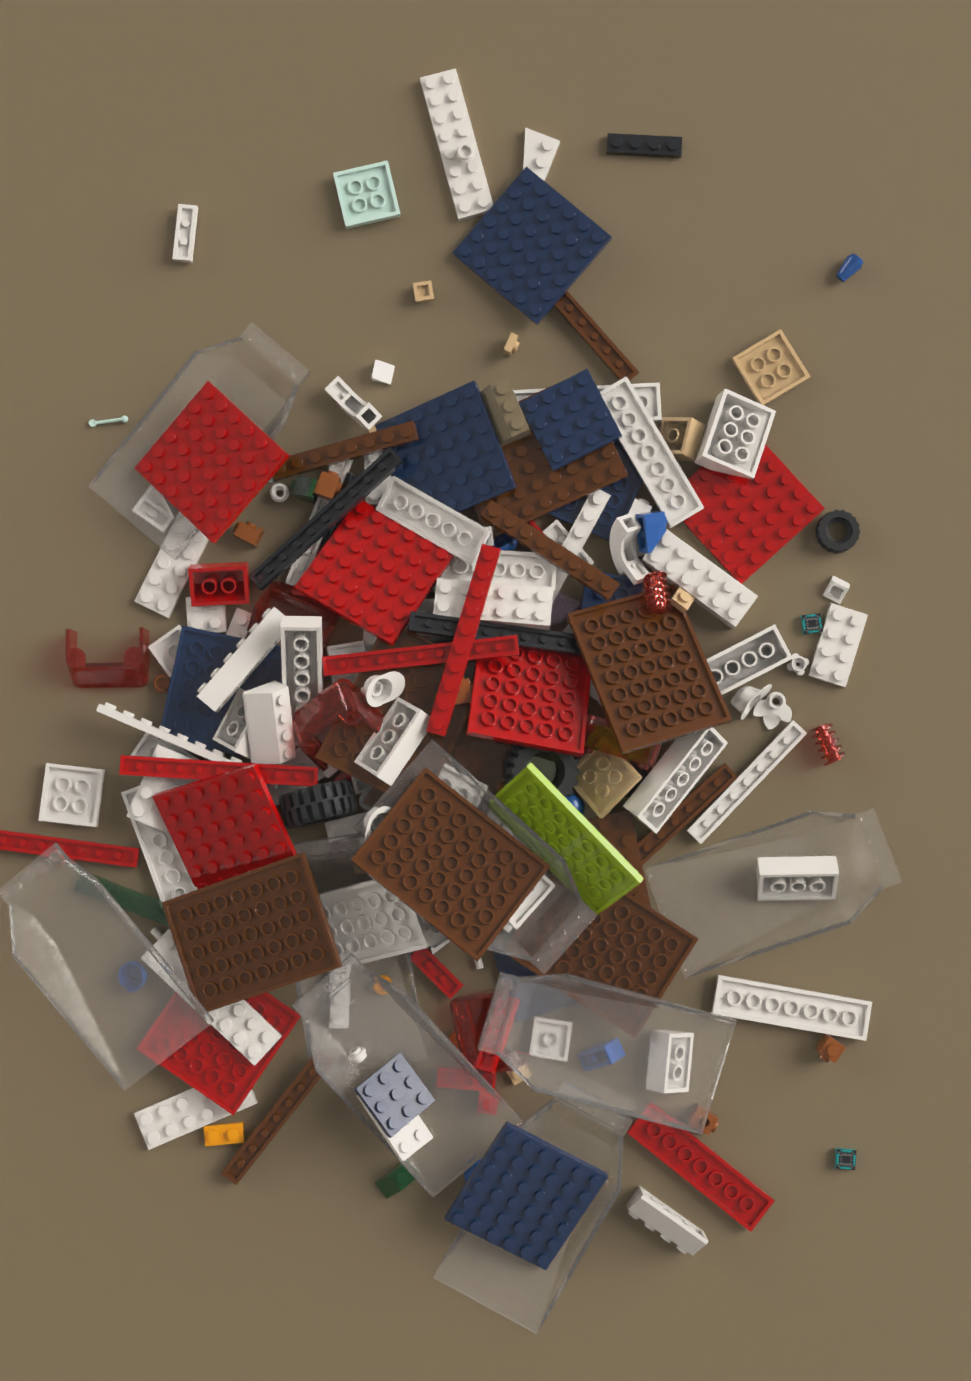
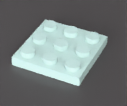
[333,160,401,229]

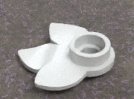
[753,692,792,730]

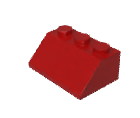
[188,561,250,607]

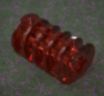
[643,571,672,615]
[809,723,846,766]

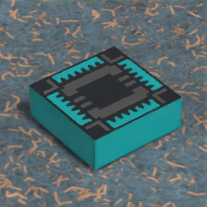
[800,613,823,635]
[834,1148,857,1170]

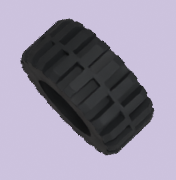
[502,744,580,797]
[279,780,357,829]

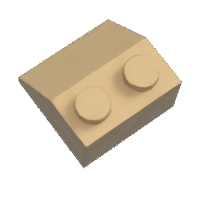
[659,417,705,461]

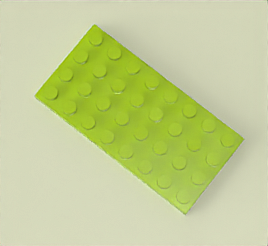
[488,763,644,915]

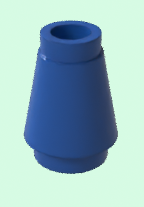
[836,253,864,282]

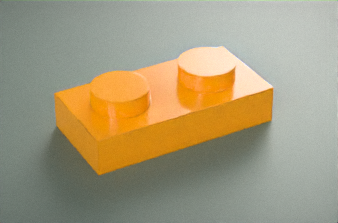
[204,1121,245,1146]

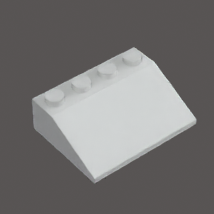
[694,389,776,479]
[127,744,199,833]

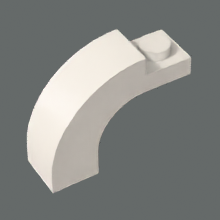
[324,376,382,430]
[610,513,651,585]

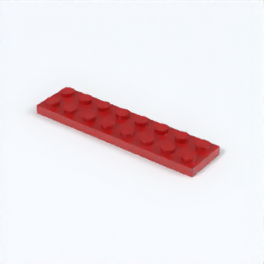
[627,1101,775,1232]

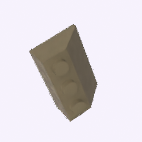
[480,377,531,447]

